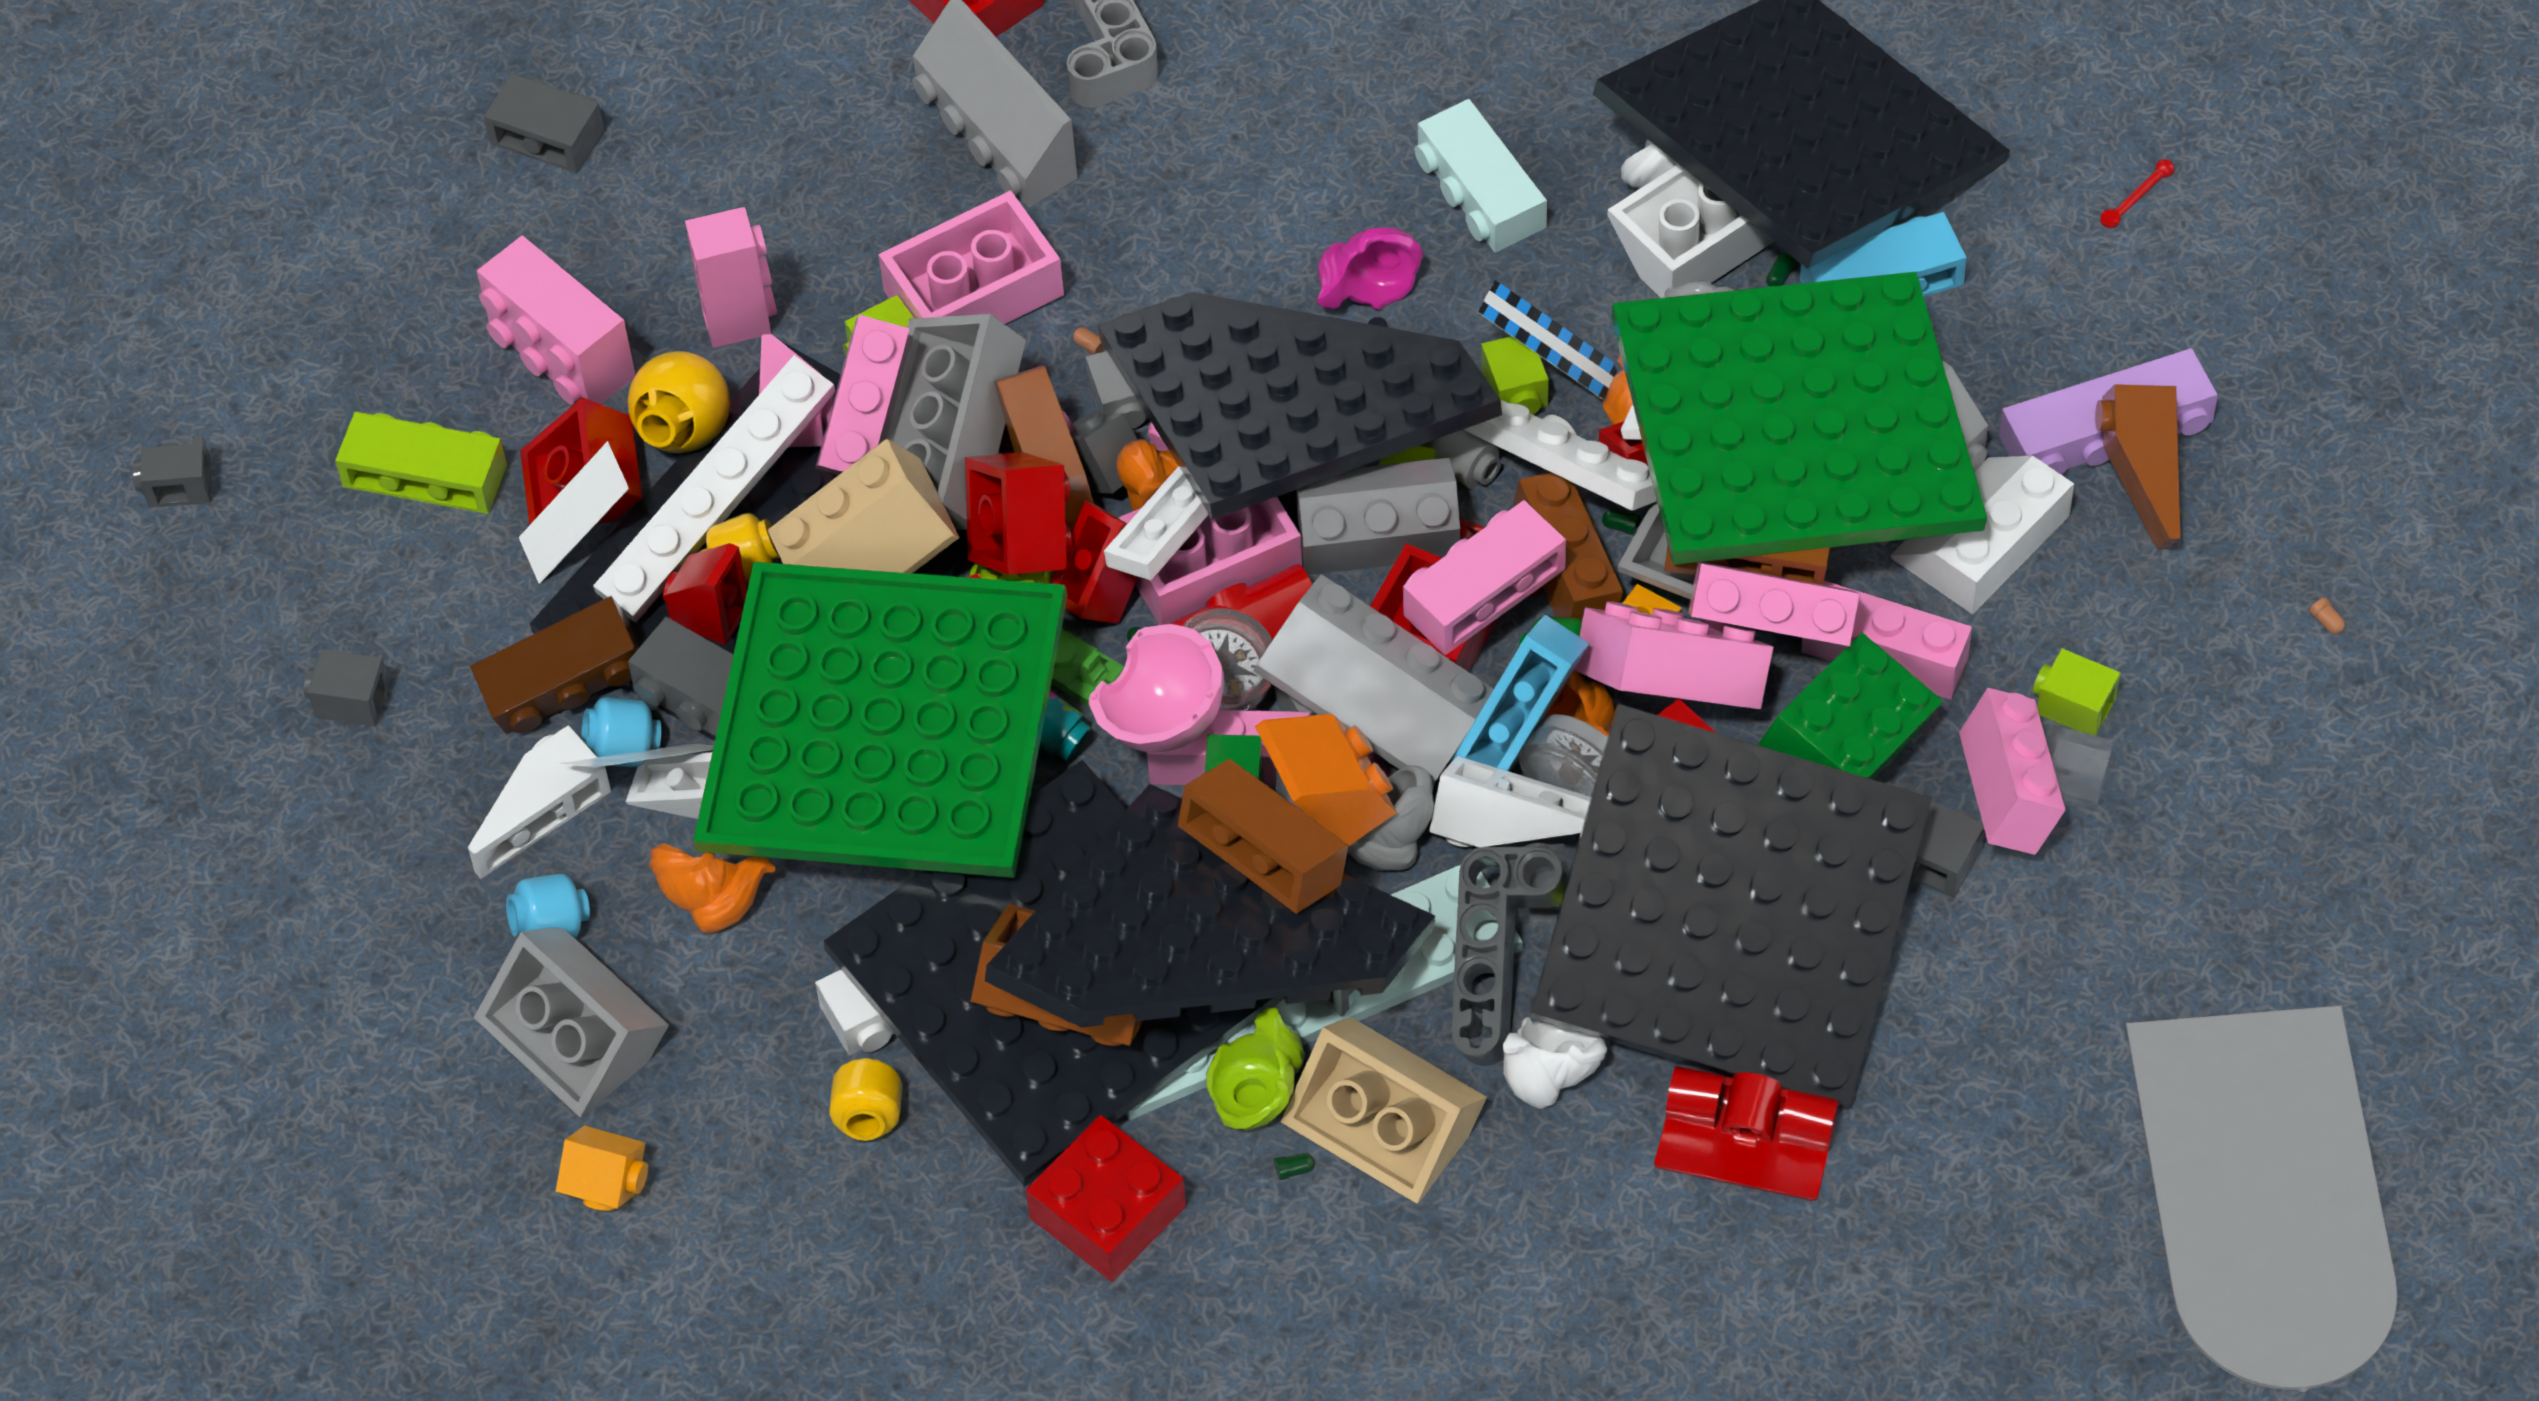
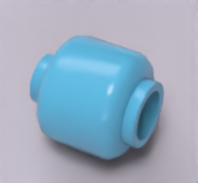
[581,697,661,768]
[506,874,590,939]

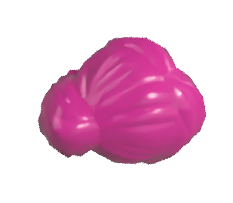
[1317,227,1424,310]

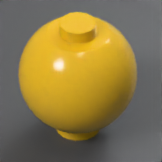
[628,351,730,454]

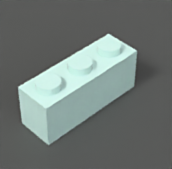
[1414,99,1547,253]

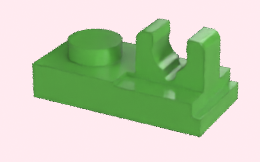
[1051,629,1124,707]

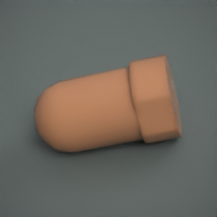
[1073,327,1106,355]
[2309,597,2345,634]

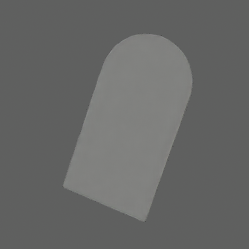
[2126,1005,2397,1392]

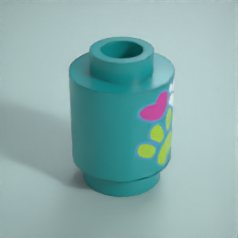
[1039,690,1092,762]

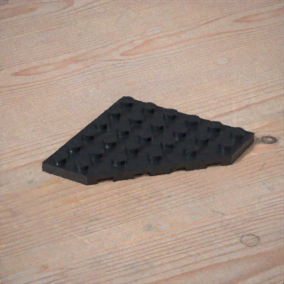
[1097,292,1502,520]
[984,784,1435,1027]

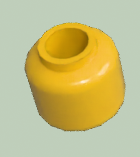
[700,513,780,585]
[829,1058,903,1141]

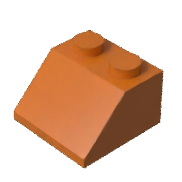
[1255,714,1397,847]

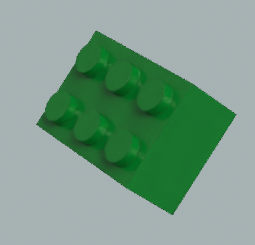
[1757,632,1943,780]

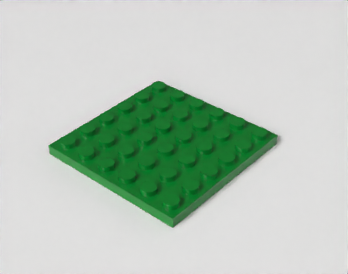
[1611,272,1987,565]
[693,562,1068,878]

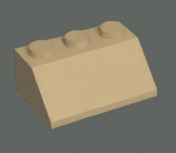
[768,439,959,573]
[1281,1017,1487,1204]

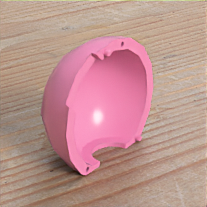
[1089,624,1224,753]

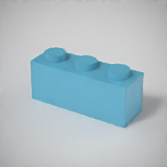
[1800,212,1967,296]
[1452,615,1590,772]

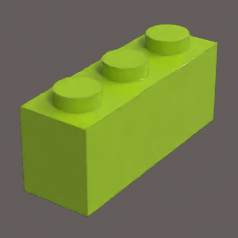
[335,412,507,514]

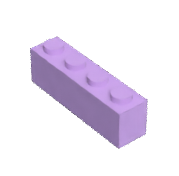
[1999,348,2218,475]

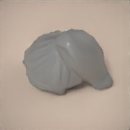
[1347,765,1434,871]

